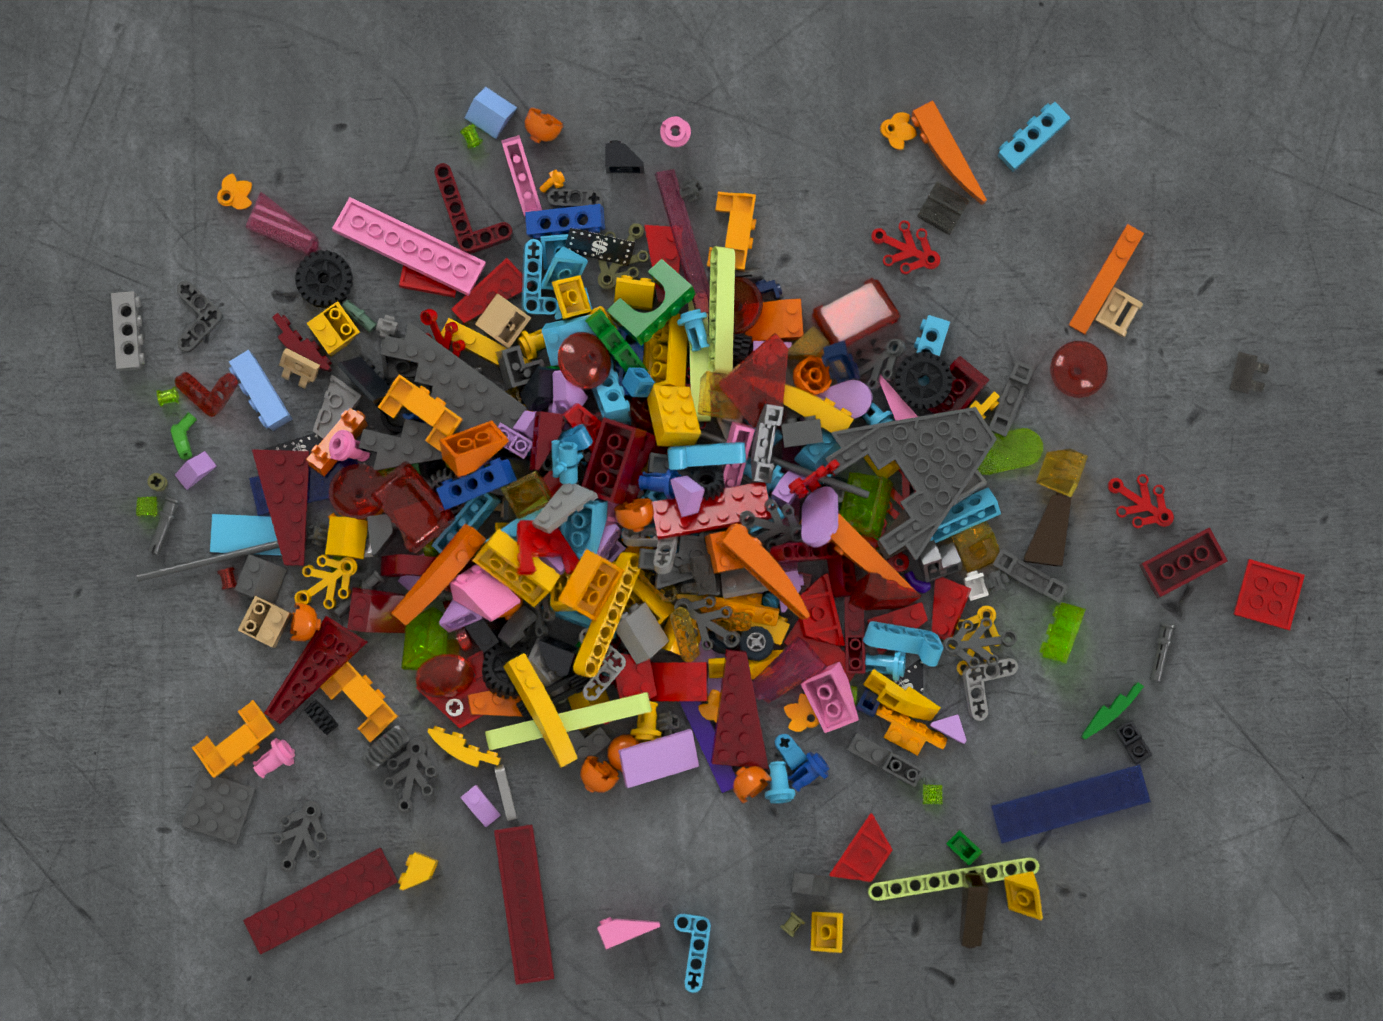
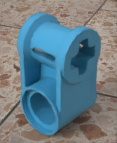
[557,424,593,451]
[775,734,808,771]

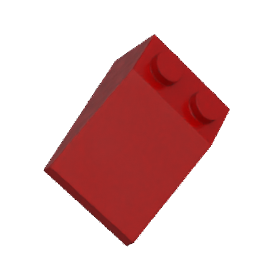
[650,662,708,701]

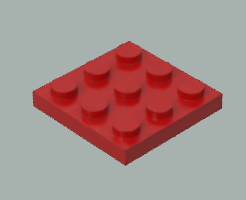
[1233,559,1305,631]

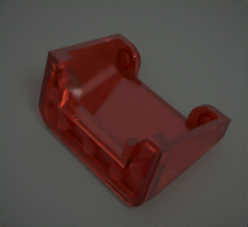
[811,278,901,347]
[365,461,455,554]

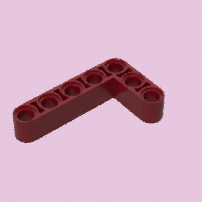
[434,163,513,254]
[770,542,857,598]
[380,554,476,578]

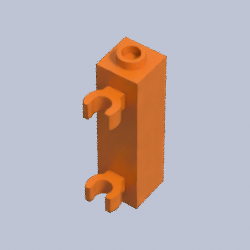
[306,408,368,477]

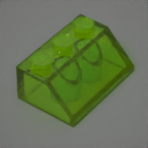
[840,472,893,538]
[1039,602,1086,665]
[401,606,448,671]

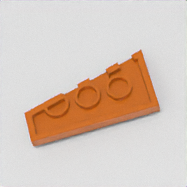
[467,682,544,717]

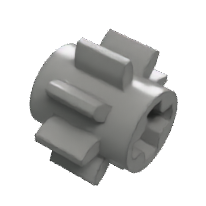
[376,315,398,338]

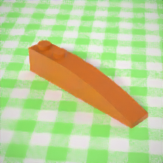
[911,100,987,205]
[1069,224,1144,335]
[828,513,916,595]
[716,523,810,620]
[391,524,486,626]

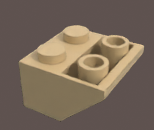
[475,293,531,348]
[238,596,293,648]

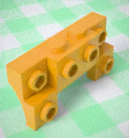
[707,191,756,271]
[378,374,463,452]
[320,661,399,743]
[192,700,276,778]

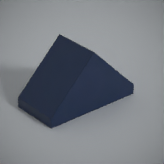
[856,687,880,718]

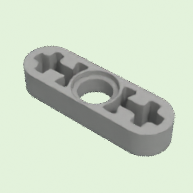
[494,764,517,821]

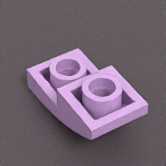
[498,422,532,459]

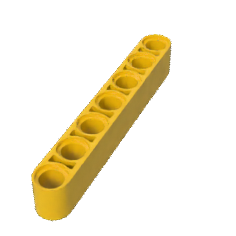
[573,552,641,677]

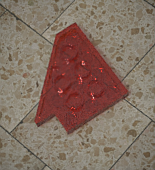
[717,333,788,428]

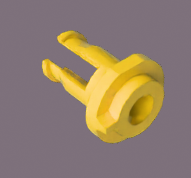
[517,329,546,361]
[631,702,662,743]

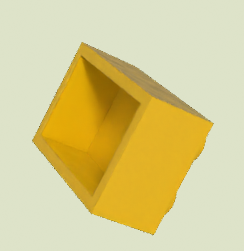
[647,385,701,446]

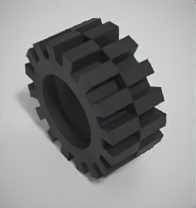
[733,333,752,370]
[689,465,725,501]
[304,700,339,735]

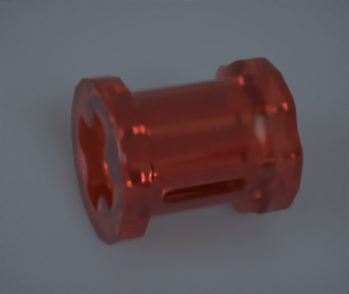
[217,567,237,590]

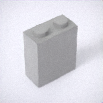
[616,602,669,664]

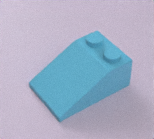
[542,314,607,366]
[561,499,608,559]

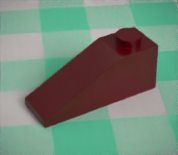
[530,411,565,470]

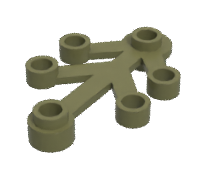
[598,223,649,289]

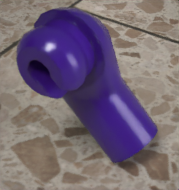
[904,571,931,593]

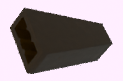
[1022,492,1072,567]
[959,873,988,948]

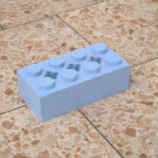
[229,350,293,431]

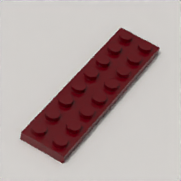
[494,824,555,985]
[243,847,398,955]

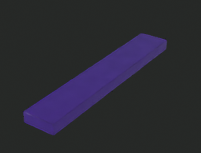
[679,701,736,793]

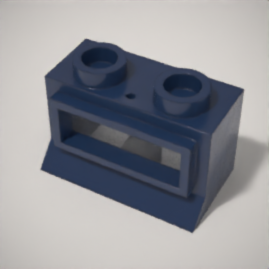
[822,340,860,383]

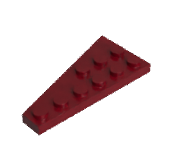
[252,449,310,566]
[264,616,368,724]
[711,649,769,769]

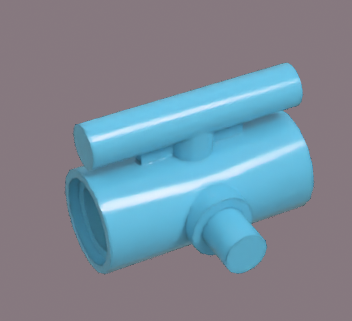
[552,440,583,484]

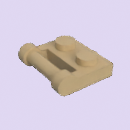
[1095,287,1143,337]

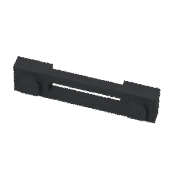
[516,672,593,721]

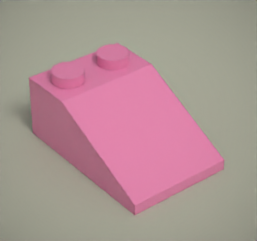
[450,564,520,622]
[800,662,859,733]
[597,917,661,949]

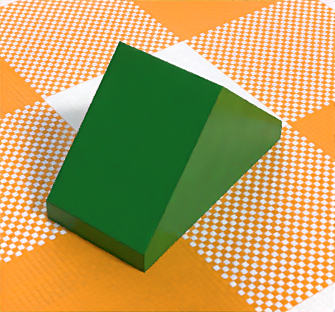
[946,830,983,866]

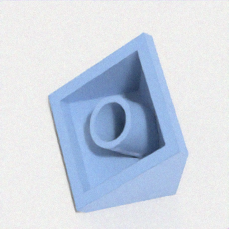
[465,87,517,139]

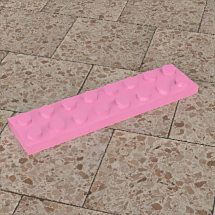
[332,197,486,296]

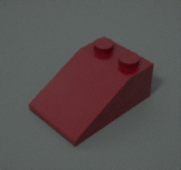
[928,356,990,414]
[347,587,406,633]

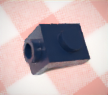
[752,280,783,300]

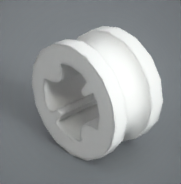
[446,699,464,716]

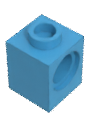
[622,368,655,397]

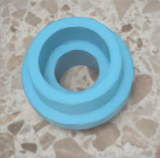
[762,592,779,609]

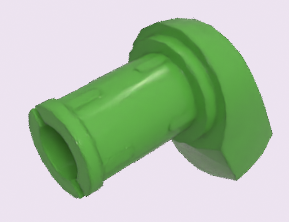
[171,412,197,460]

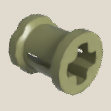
[147,473,168,492]
[780,912,805,937]

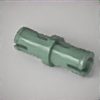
[342,299,377,333]

